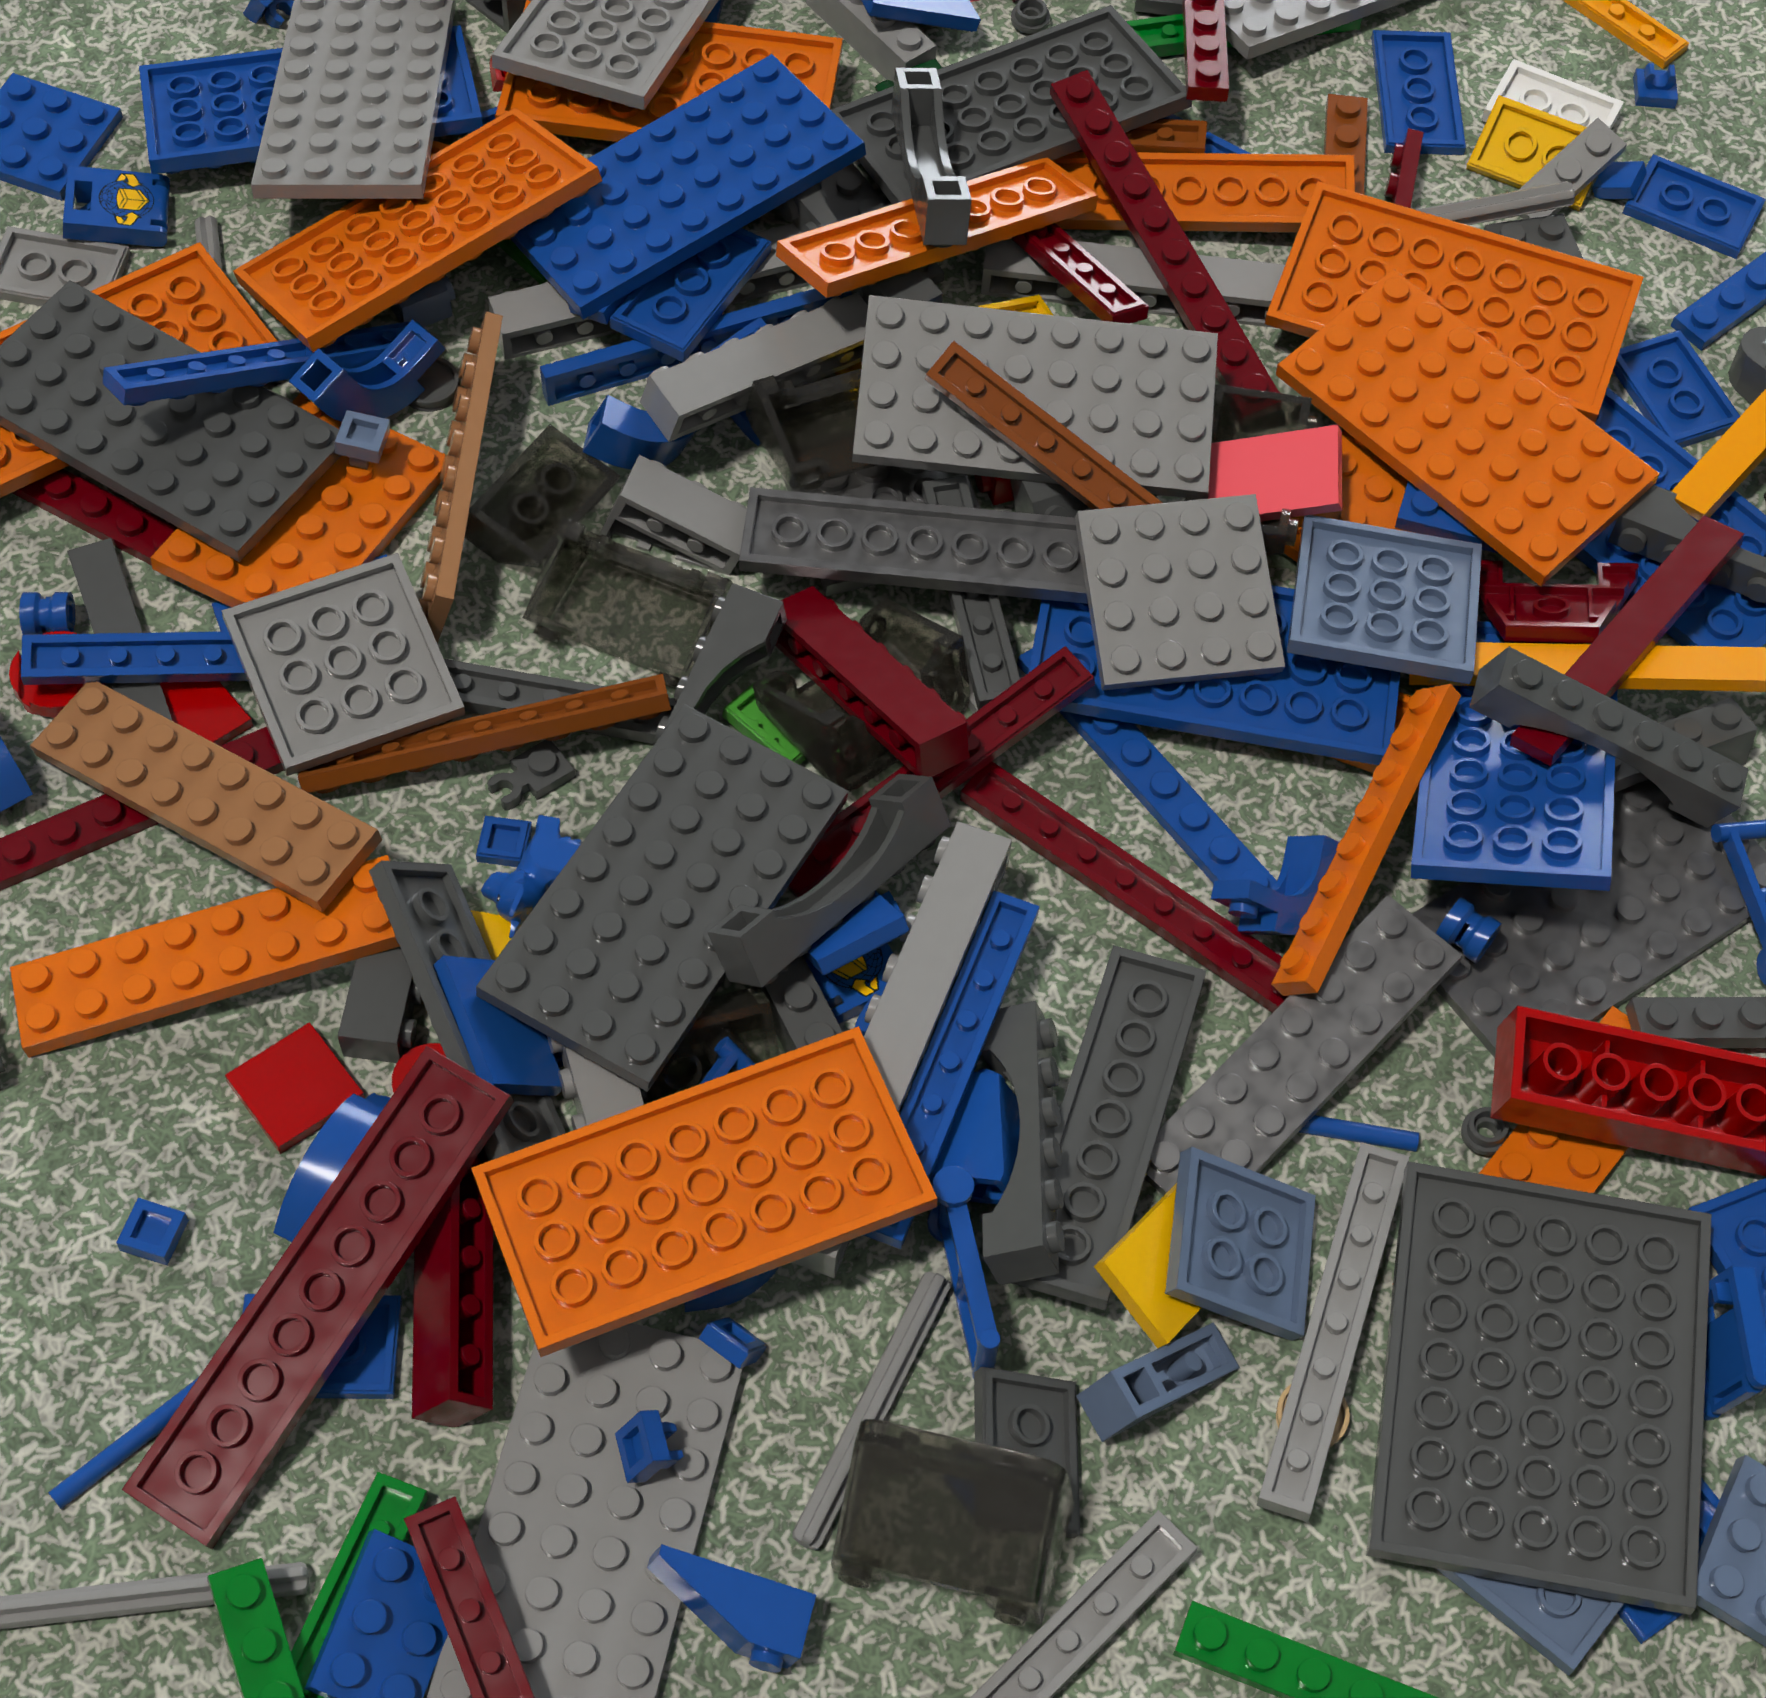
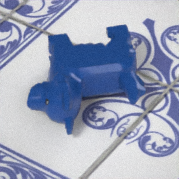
[481,815,582,938]

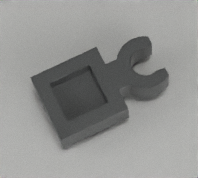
[487,739,576,810]

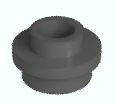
[1011,0,1050,34]
[1461,1107,1512,1156]

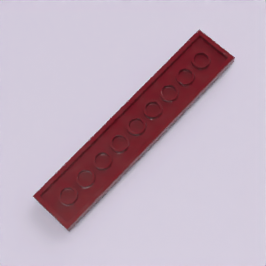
[122,1046,514,1550]

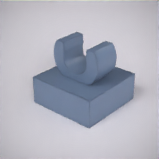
[335,410,390,469]

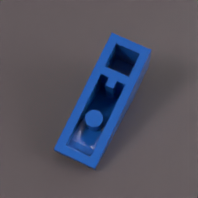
[647,1544,816,1673]

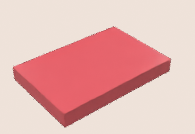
[1208,424,1342,522]

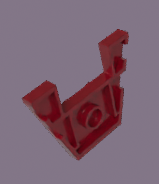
[1478,560,1639,644]

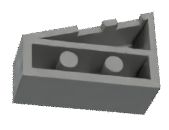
[598,455,747,575]

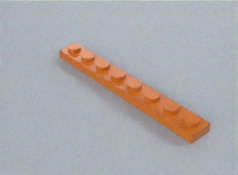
[1271,683,1461,996]

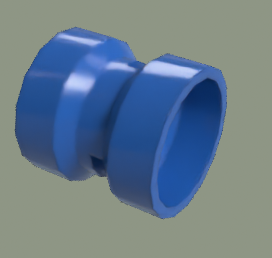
[19,592,76,635]
[1436,897,1502,964]

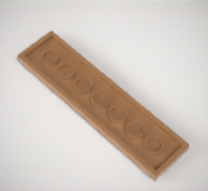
[419,311,503,643]
[30,681,382,912]

